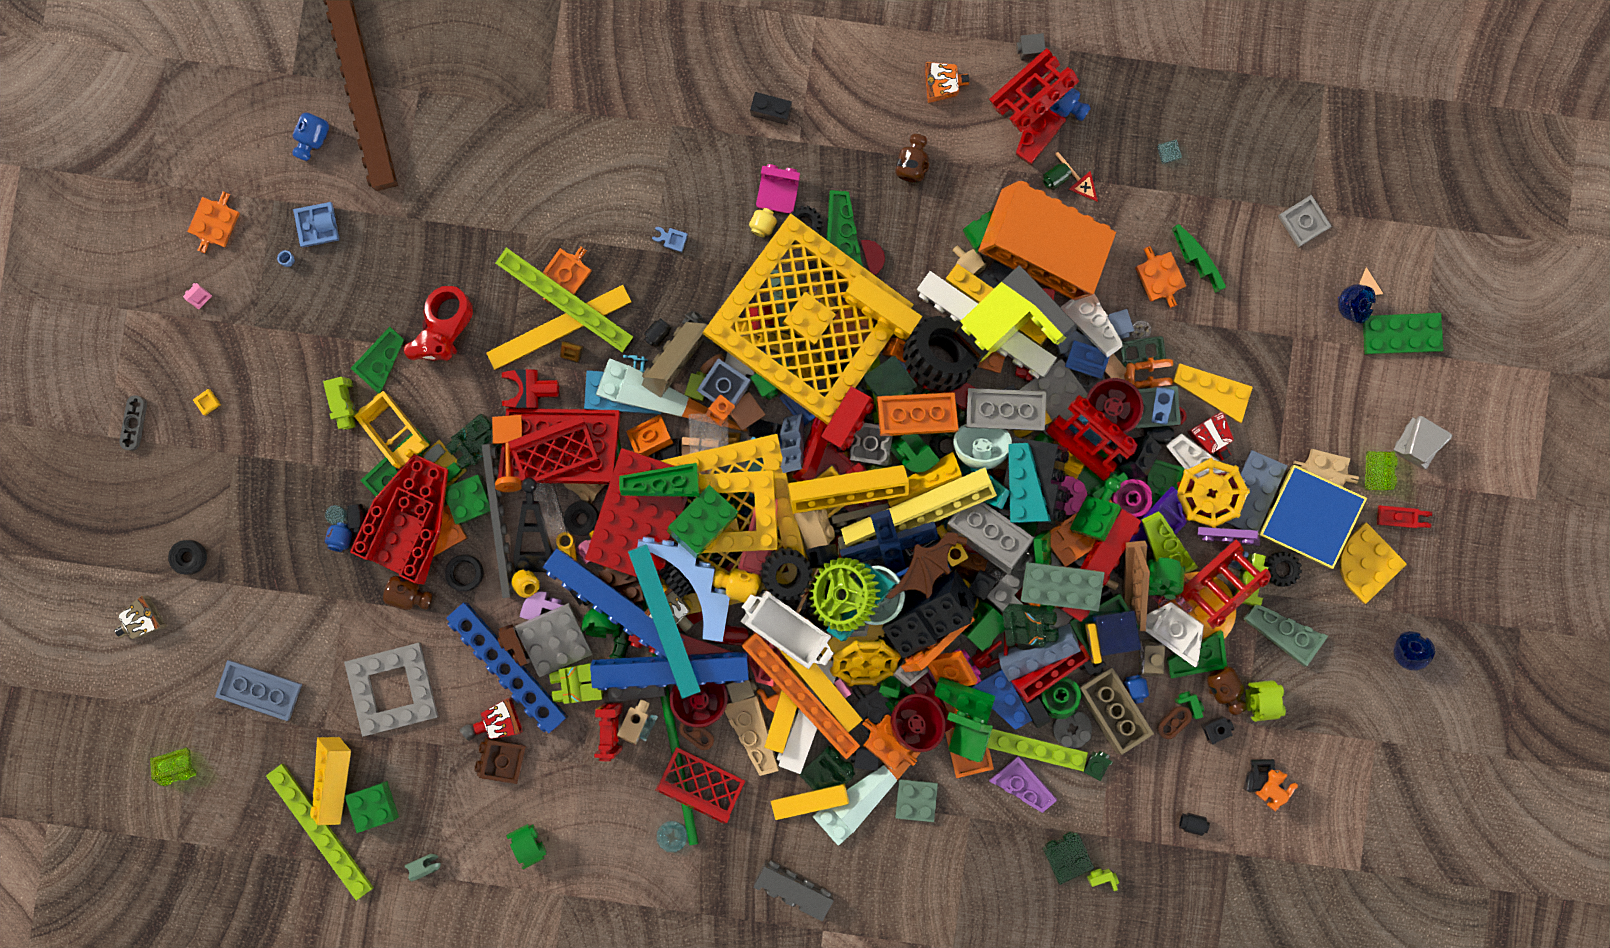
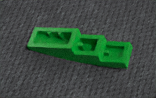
[1172,224,1226,293]

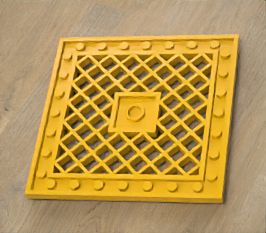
[702,213,914,425]
[661,434,810,615]

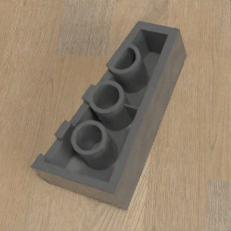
[753,860,834,922]

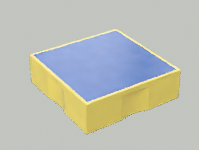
[1259,465,1367,569]

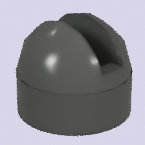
[460,724,476,741]

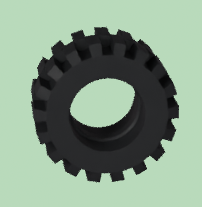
[760,548,813,600]

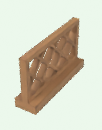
[1123,541,1150,631]

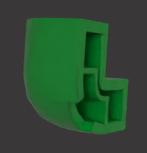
[890,434,940,473]

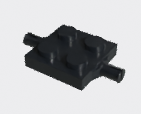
[852,686,892,738]

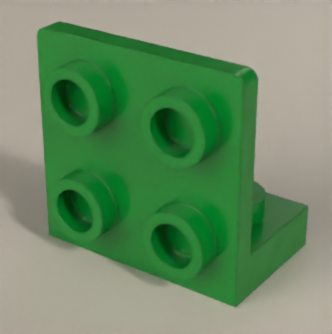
[1077,449,1128,499]

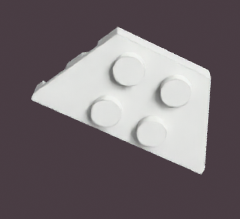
[1135,602,1204,667]

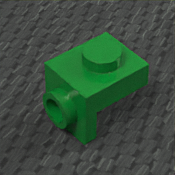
[879,676,901,698]
[1175,691,1204,719]

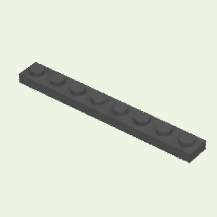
[481,443,515,598]

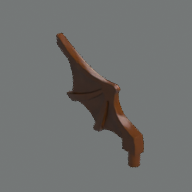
[885,532,967,599]

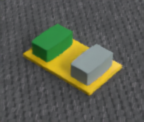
[422,440,467,486]

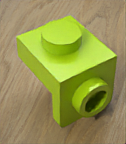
[1087,869,1119,891]

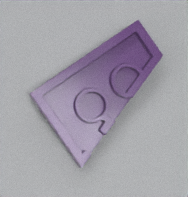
[1198,527,1260,546]
[989,756,1057,813]

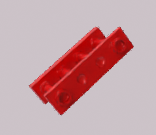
[1180,540,1271,629]

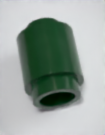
[1042,163,1072,190]

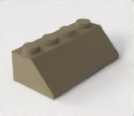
[642,322,707,398]
[1078,667,1154,755]

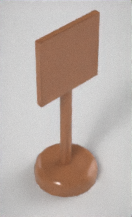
[700,354,766,431]

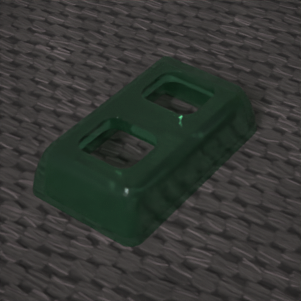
[1121,336,1166,367]

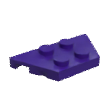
[1129,486,1187,549]

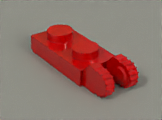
[1377,505,1432,528]

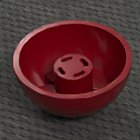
[1086,378,1143,433]
[670,682,728,728]
[890,694,945,752]

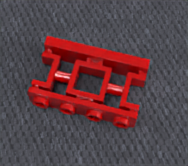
[989,48,1079,132]
[1045,395,1138,481]
[594,703,624,762]

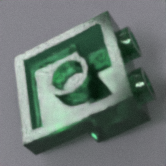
[863,355,917,398]
[799,746,855,791]
[1042,831,1095,885]

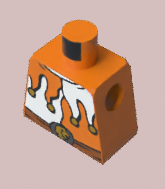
[925,62,969,103]

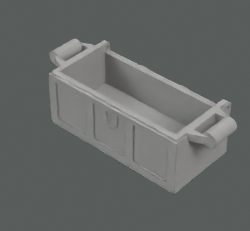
[946,502,1035,575]

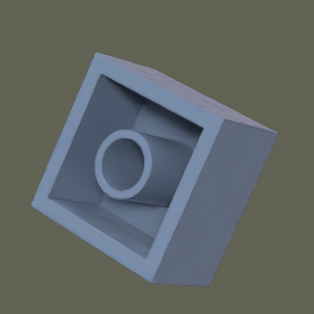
[697,358,752,413]

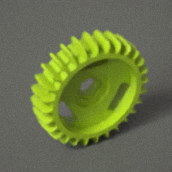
[809,558,881,631]

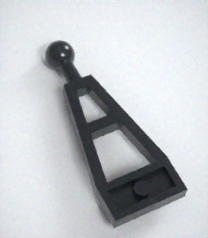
[514,478,553,572]

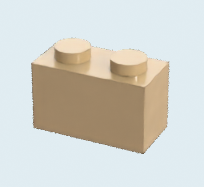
[794,509,835,549]

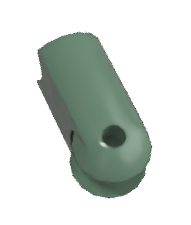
[405,854,441,882]

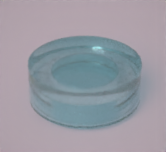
[325,505,346,525]

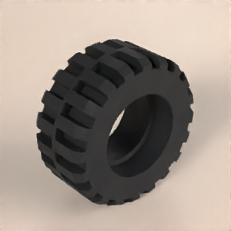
[903,316,981,392]

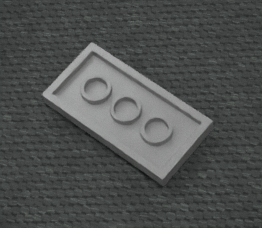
[966,388,1046,431]

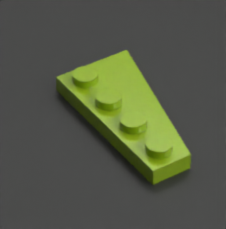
[1141,511,1198,574]

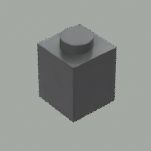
[1016,33,1045,60]

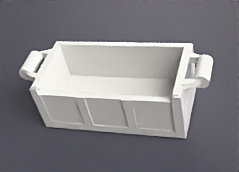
[740,590,834,669]

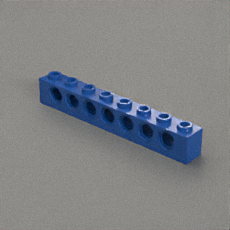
[446,602,569,734]

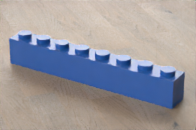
[543,548,684,659]
[590,651,749,690]

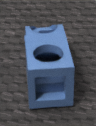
[1152,387,1174,425]

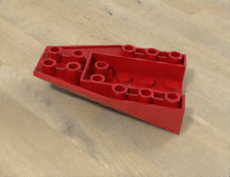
[350,454,449,585]

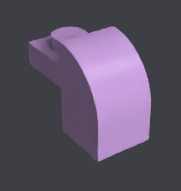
[519,591,565,620]

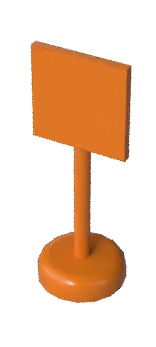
[492,415,522,492]

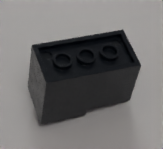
[999,437,1070,526]
[882,570,977,659]

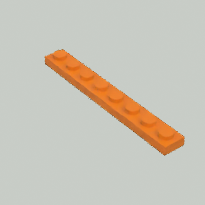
[741,633,860,759]

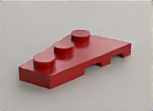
[1016,109,1066,165]

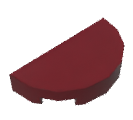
[861,240,885,275]

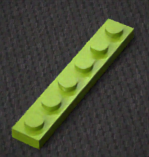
[986,729,1088,771]

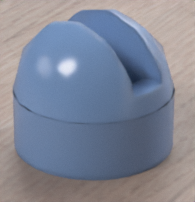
[277,250,295,267]

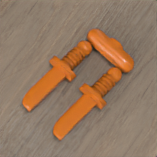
[1124,357,1173,389]

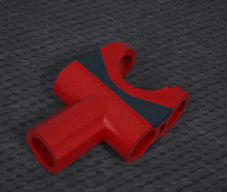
[502,369,559,409]

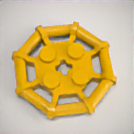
[1177,458,1250,528]
[830,639,901,687]

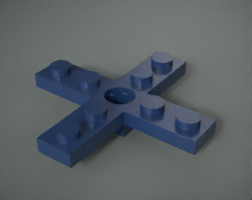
[839,509,939,574]

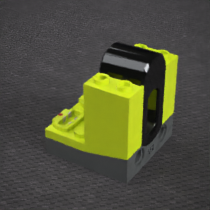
[953,265,1078,362]

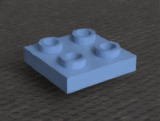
[293,202,339,248]

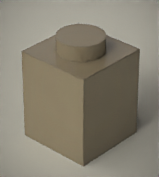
[726,678,757,703]

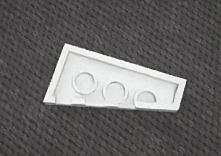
[1166,433,1246,482]

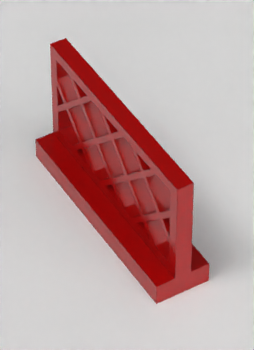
[508,415,598,483]
[655,747,745,824]

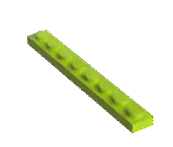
[495,248,633,353]
[266,763,374,901]

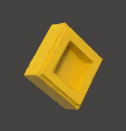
[193,389,221,416]

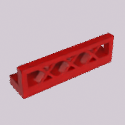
[792,417,828,482]

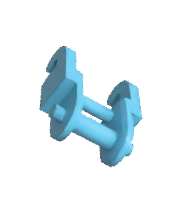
[623,355,648,373]

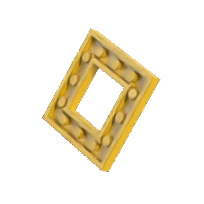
[696,471,778,553]

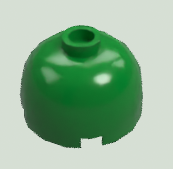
[581,608,620,638]

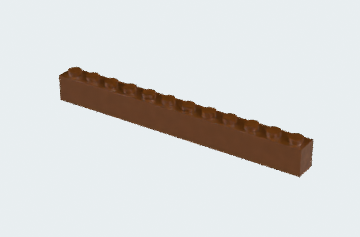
[323,0,398,191]

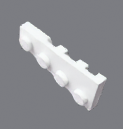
[1060,294,1123,357]

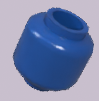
[325,522,353,552]
[1123,675,1149,704]

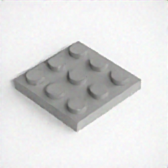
[1020,359,1088,438]
[515,603,593,677]

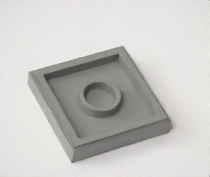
[1278,195,1332,248]

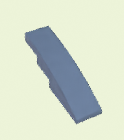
[780,414,804,473]

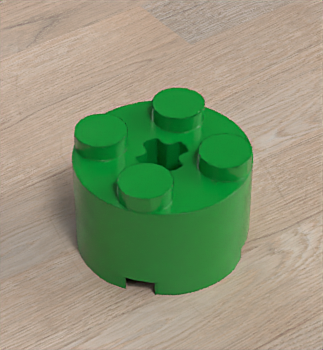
[963,210,994,254]
[1147,558,1185,600]
[1041,677,1081,719]
[506,824,547,870]

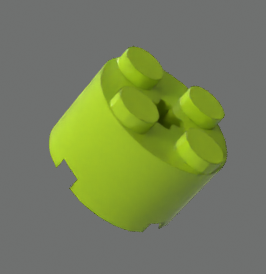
[1245,680,1286,722]

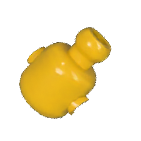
[712,569,762,603]

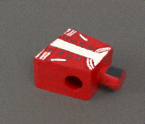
[1187,412,1234,461]

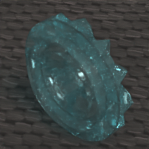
[657,821,687,852]

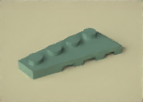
[1243,606,1328,667]

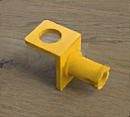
[936,524,968,567]

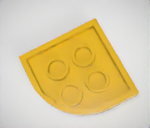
[1340,522,1407,604]

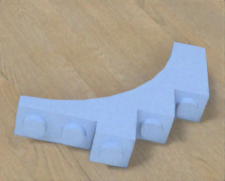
[637,537,730,642]

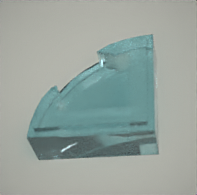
[640,714,658,741]

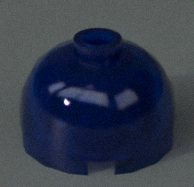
[1338,284,1376,323]
[1393,631,1436,671]

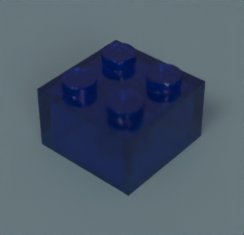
[1092,610,1141,656]

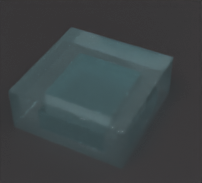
[1157,139,1182,164]

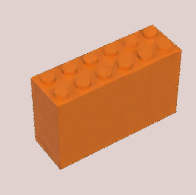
[978,181,1116,301]

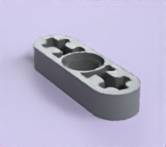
[119,395,147,451]

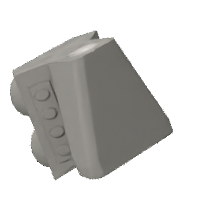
[1393,416,1453,469]
[850,423,893,467]

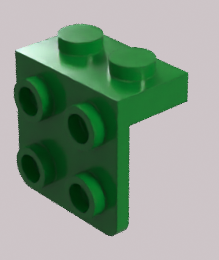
[947,710,993,762]

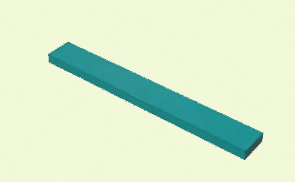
[628,544,701,699]

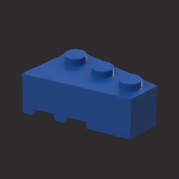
[969,668,1032,730]

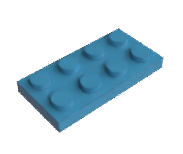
[584,371,661,415]

